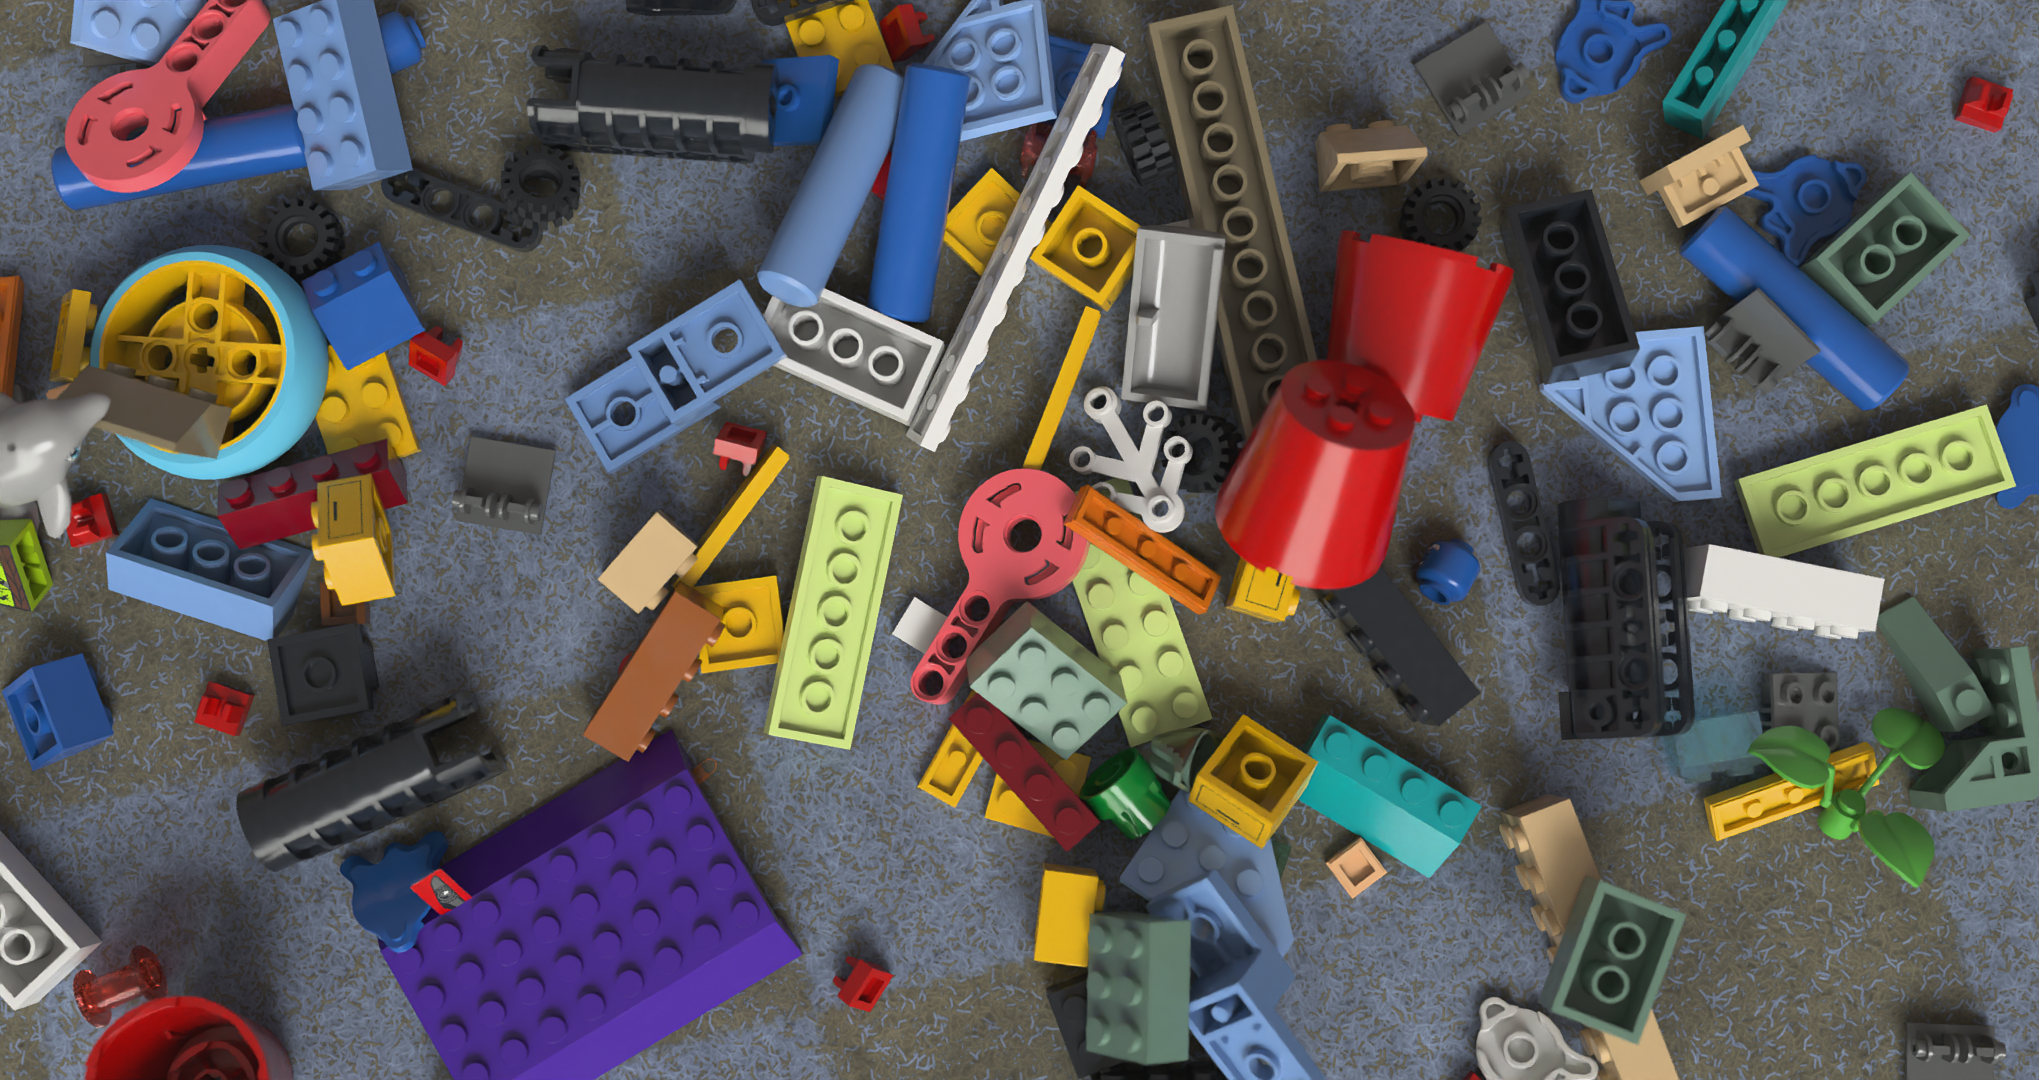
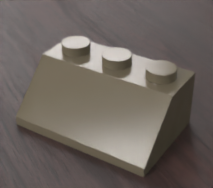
[55,362,232,459]

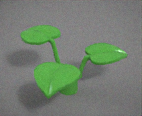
[1747,708,1945,888]

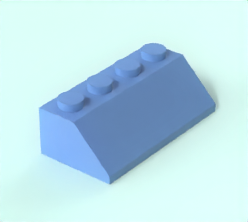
[106,498,313,641]

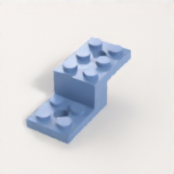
[565,279,788,474]
[1146,868,1327,1080]

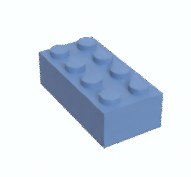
[273,0,413,191]

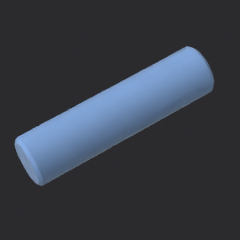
[757,63,904,307]

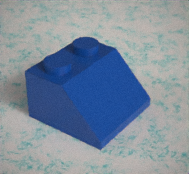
[301,242,425,370]
[2,653,114,771]

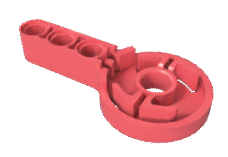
[65,0,271,193]
[911,468,1090,705]

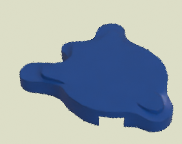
[1555,0,1672,104]
[1743,155,1867,267]
[1996,384,2039,509]
[340,831,449,953]

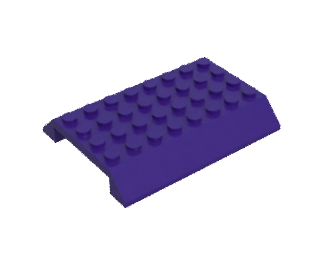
[377,729,804,1080]

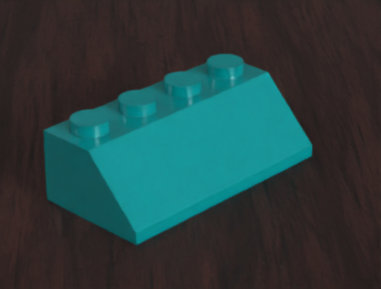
[1298,714,1482,878]

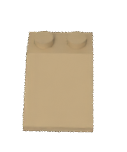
[1315,120,1428,192]

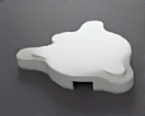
[1476,997,1599,1080]

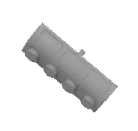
[1121,225,1226,411]

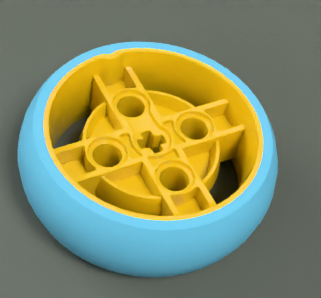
[90,245,329,480]

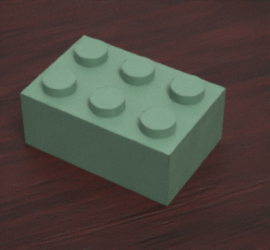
[1799,172,1971,326]
[966,601,1127,760]
[1538,875,1686,1045]
[1086,911,1191,1065]

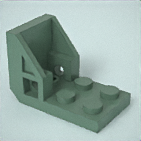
[1909,646,2039,812]

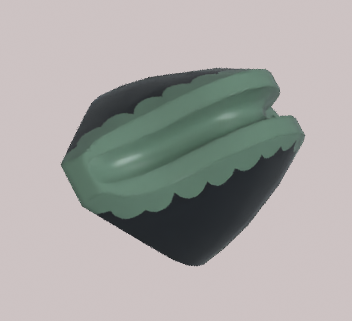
[1149,728,1225,793]

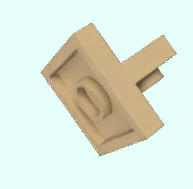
[1640,125,1759,228]

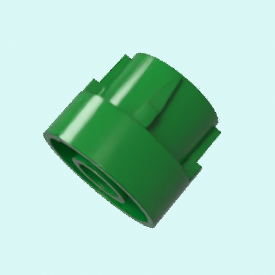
[1079,748,1171,839]

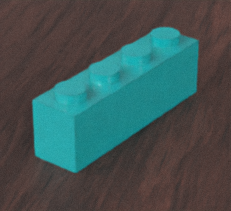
[1662,0,1789,140]

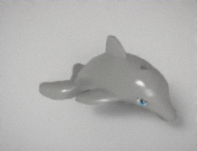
[0,392,111,538]

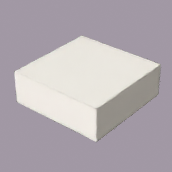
[892,597,948,654]

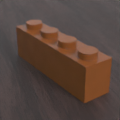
[583,580,726,762]

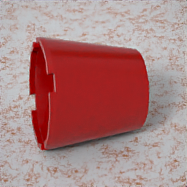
[1327,231,1514,423]
[1215,360,1416,589]
[84,996,293,1080]

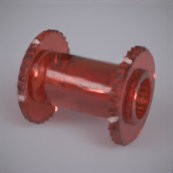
[1020,122,1098,189]
[73,945,168,1028]

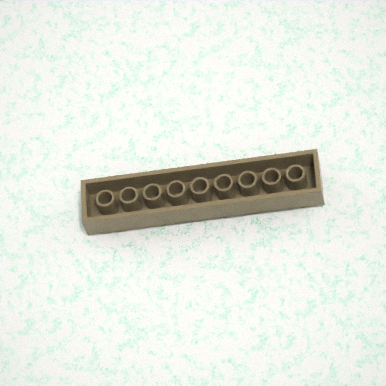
[1145,5,1317,448]

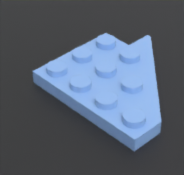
[70,0,207,66]
[890,0,1058,152]
[1539,326,1722,502]
[1120,790,1294,958]

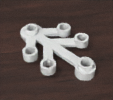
[1069,386,1193,533]

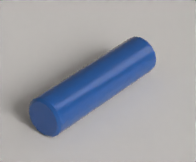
[866,62,971,323]
[51,103,307,211]
[1679,205,1909,411]

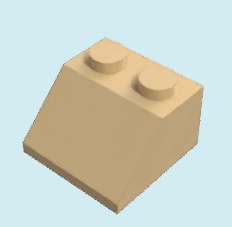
[598,509,698,614]

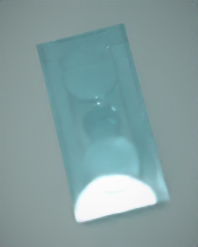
[1662,710,1765,784]

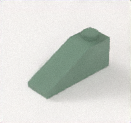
[1877,596,1995,732]

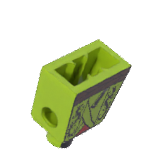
[0,519,53,612]

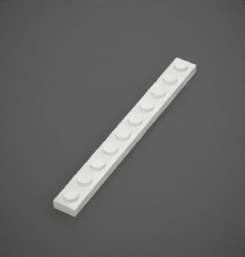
[906,43,1125,452]

